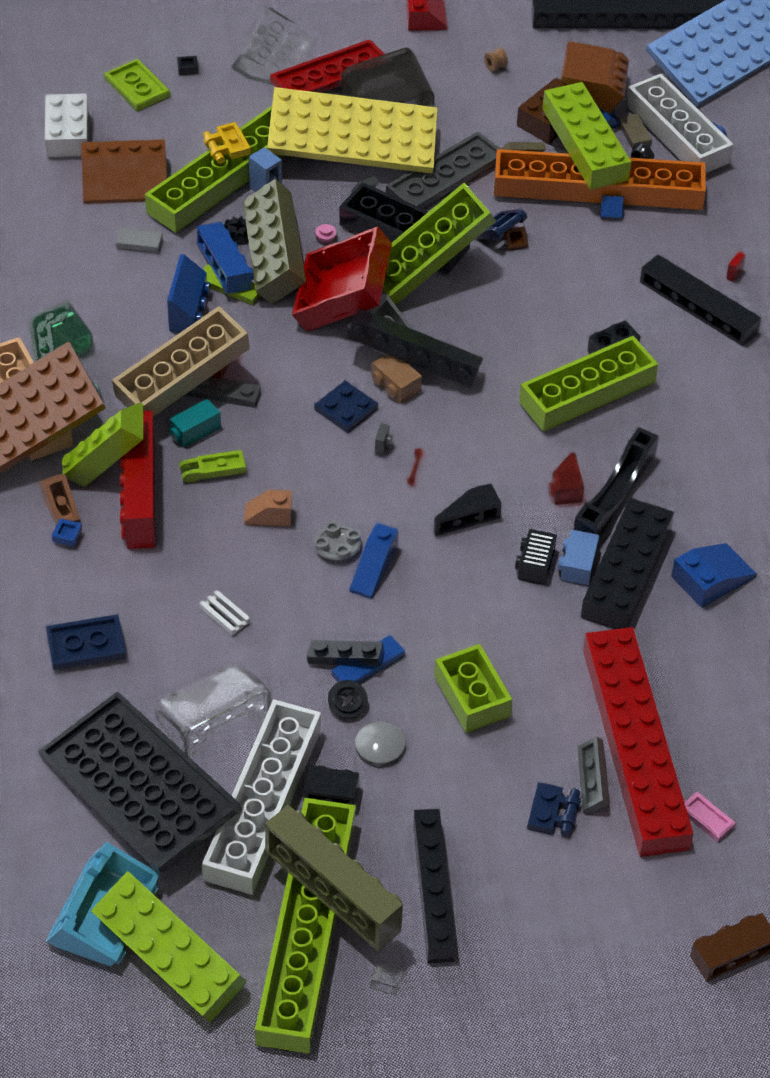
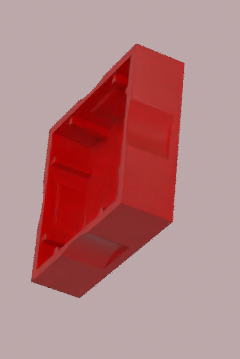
[292,226,392,332]

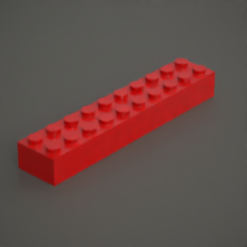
[583,627,694,857]

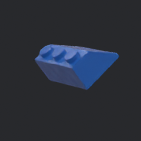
[167,254,211,333]

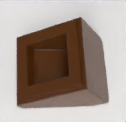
[503,226,529,250]

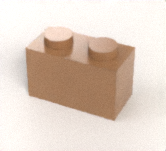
[371,354,422,403]

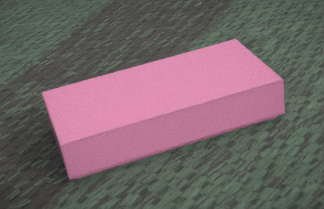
[684,792,736,842]

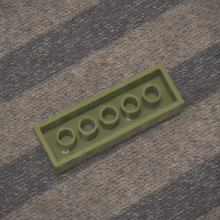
[243,179,306,304]
[265,805,403,952]

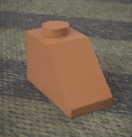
[38,474,80,525]
[244,490,292,527]

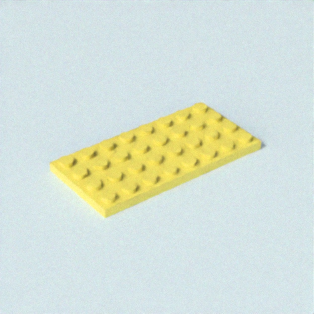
[267,87,437,173]

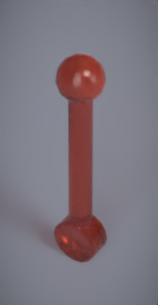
[407,448,423,485]

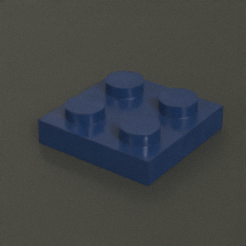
[314,380,378,433]

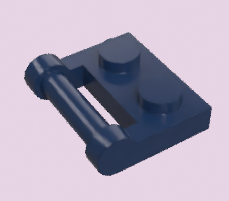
[476,209,527,241]

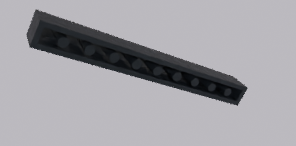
[531,0,725,29]

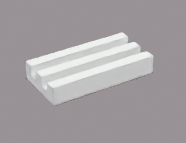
[199,590,250,636]

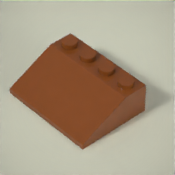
[560,41,629,114]
[81,139,167,204]

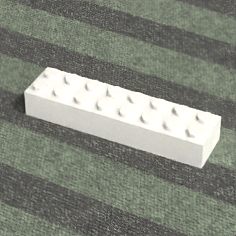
[202,699,321,895]

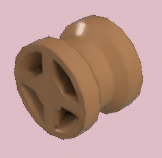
[484,48,508,72]

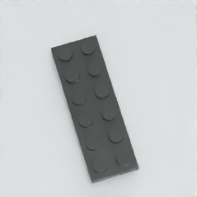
[385,131,500,208]

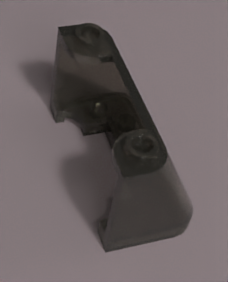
[341,47,435,106]

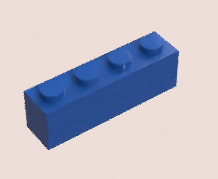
[196,222,254,294]

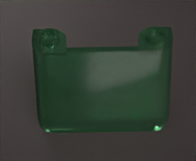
[29,301,102,398]

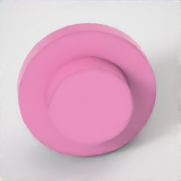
[315,224,337,244]

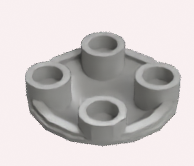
[314,521,361,560]
[355,722,405,767]

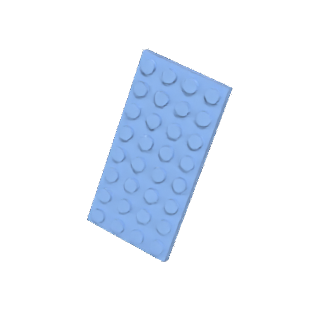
[645,0,770,107]

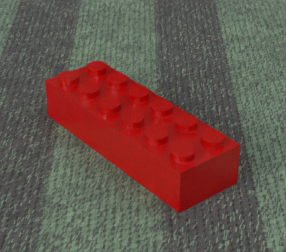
[120,411,155,549]

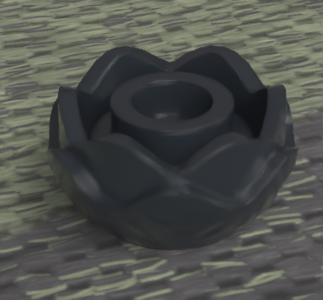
[631,143,655,159]

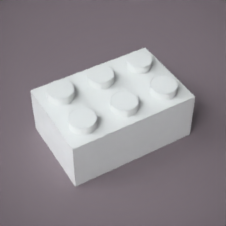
[45,93,89,157]

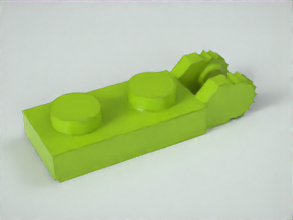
[179,450,246,483]

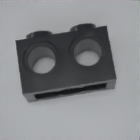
[587,320,641,354]

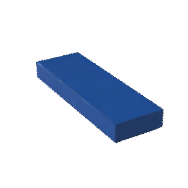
[331,635,405,683]

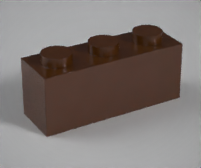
[690,913,770,982]

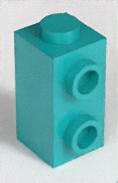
[169,399,221,447]

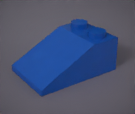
[671,543,757,608]

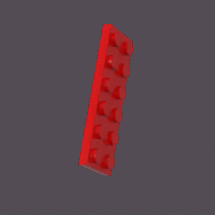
[270,39,392,93]

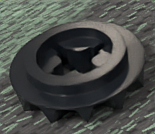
[224,216,248,243]
[328,680,368,720]

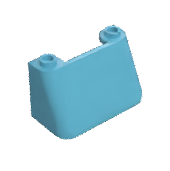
[46,841,160,967]

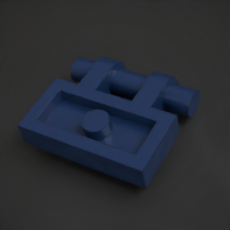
[527,782,581,837]

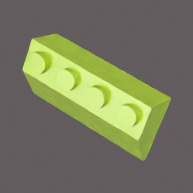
[62,402,143,487]

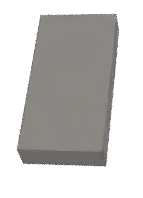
[116,228,162,253]

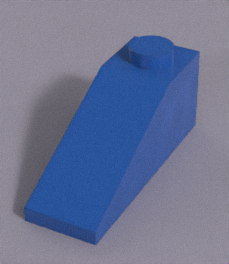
[349,522,398,599]

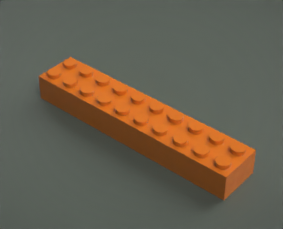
[494,149,706,210]

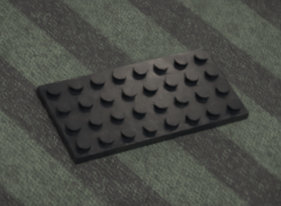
[38,691,242,874]

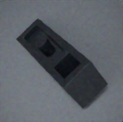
[433,483,502,536]

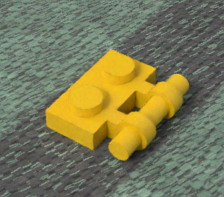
[203,122,251,164]

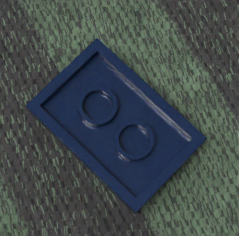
[45,614,126,671]

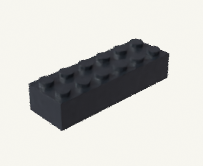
[339,182,470,274]
[581,497,674,629]

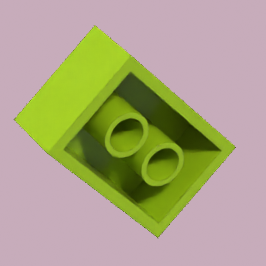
[434,644,513,733]

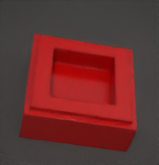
[726,252,746,282]

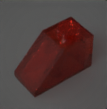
[548,452,584,505]

